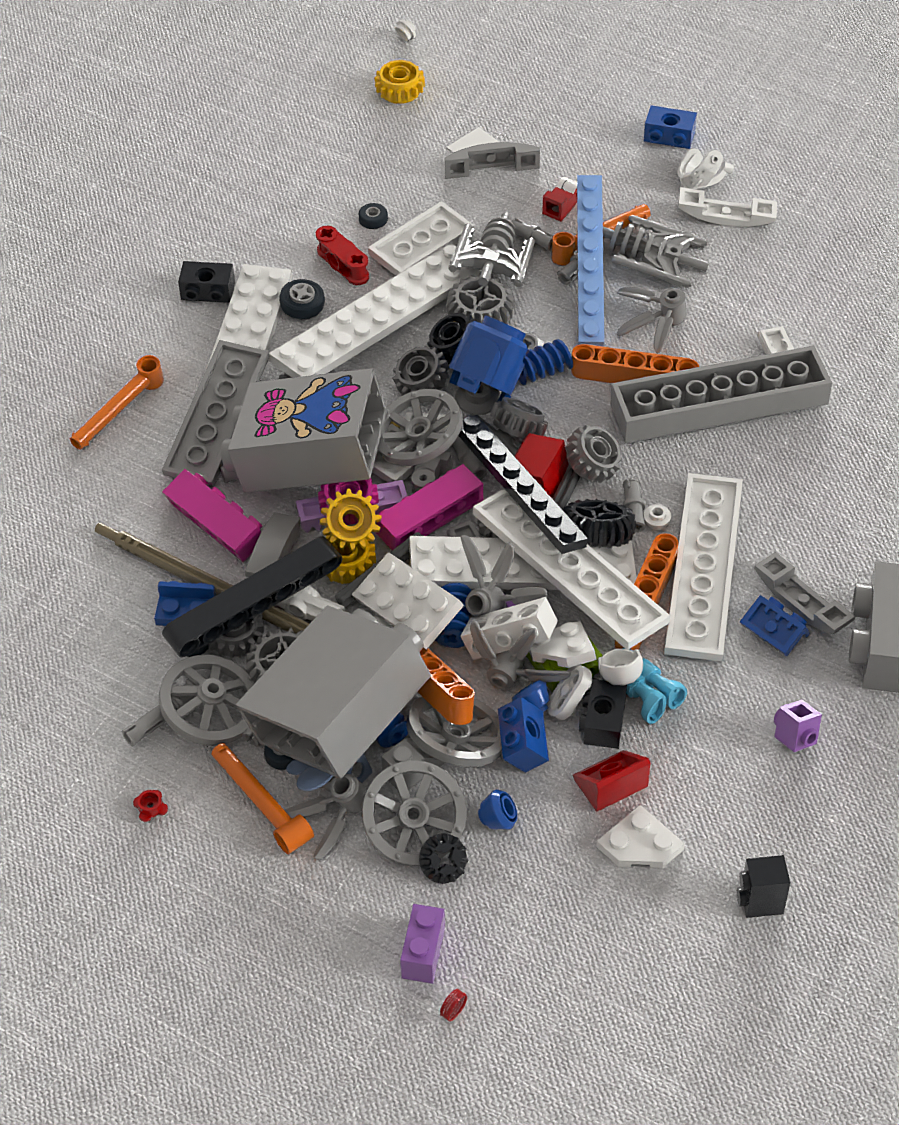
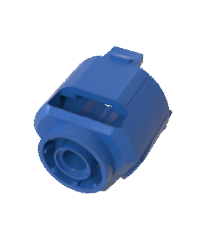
[449,315,528,402]

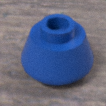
[512,680,550,712]
[478,789,517,830]

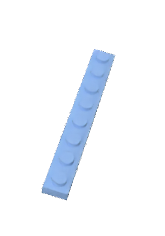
[577,175,604,347]

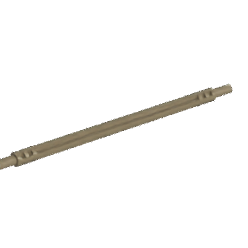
[95,522,309,634]

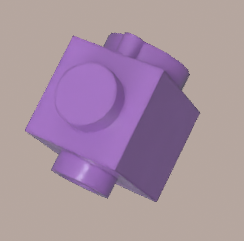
[774,699,822,752]

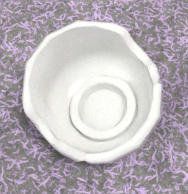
[598,649,643,686]

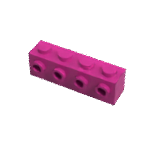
[376,464,483,550]
[162,469,263,562]

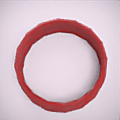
[440,989,467,1022]

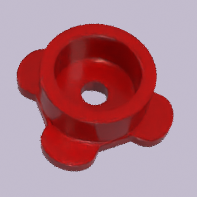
[133,790,168,822]

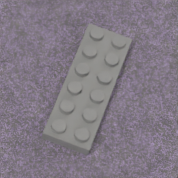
[162,340,269,488]

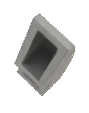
[245,512,301,577]

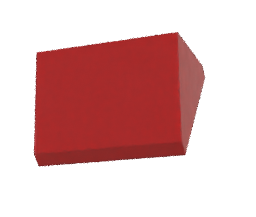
[514,433,569,498]
[573,750,651,812]

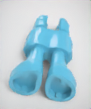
[622,648,687,724]

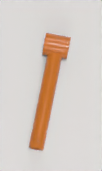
[551,204,651,266]
[69,355,164,450]
[211,743,314,854]

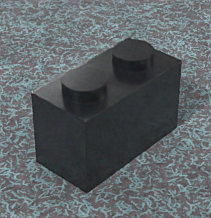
[736,855,791,918]

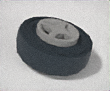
[279,279,325,320]

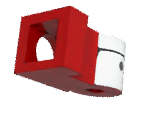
[542,177,577,222]

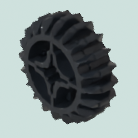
[563,498,636,549]

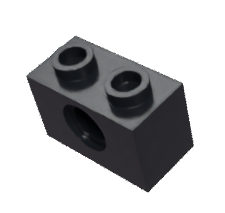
[178,261,235,303]
[579,679,627,749]

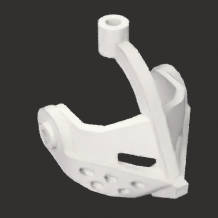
[677,148,734,189]

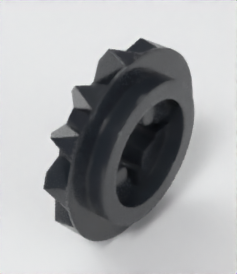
[419,833,469,884]

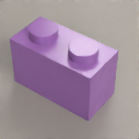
[400,904,445,984]

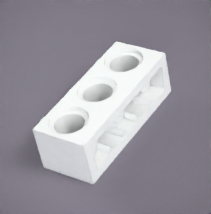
[460,597,558,660]

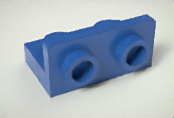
[154,581,216,626]
[740,595,810,656]

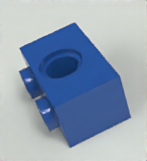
[644,105,697,149]
[498,697,549,773]

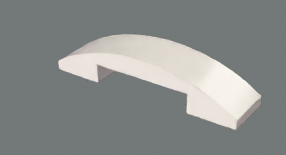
[678,187,777,227]

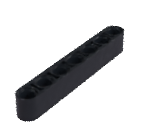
[162,536,343,658]

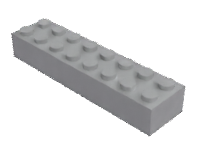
[610,346,832,443]

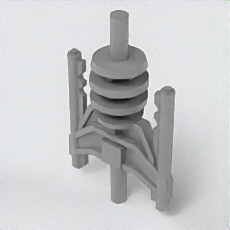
[449,212,535,287]
[603,215,709,288]

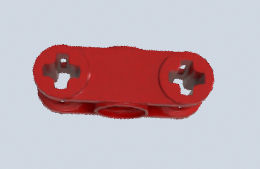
[315,225,369,285]

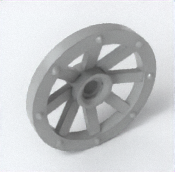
[378,389,463,466]
[159,655,255,745]
[406,697,502,767]
[361,760,467,866]

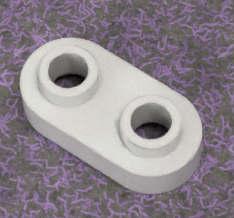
[547,664,592,720]

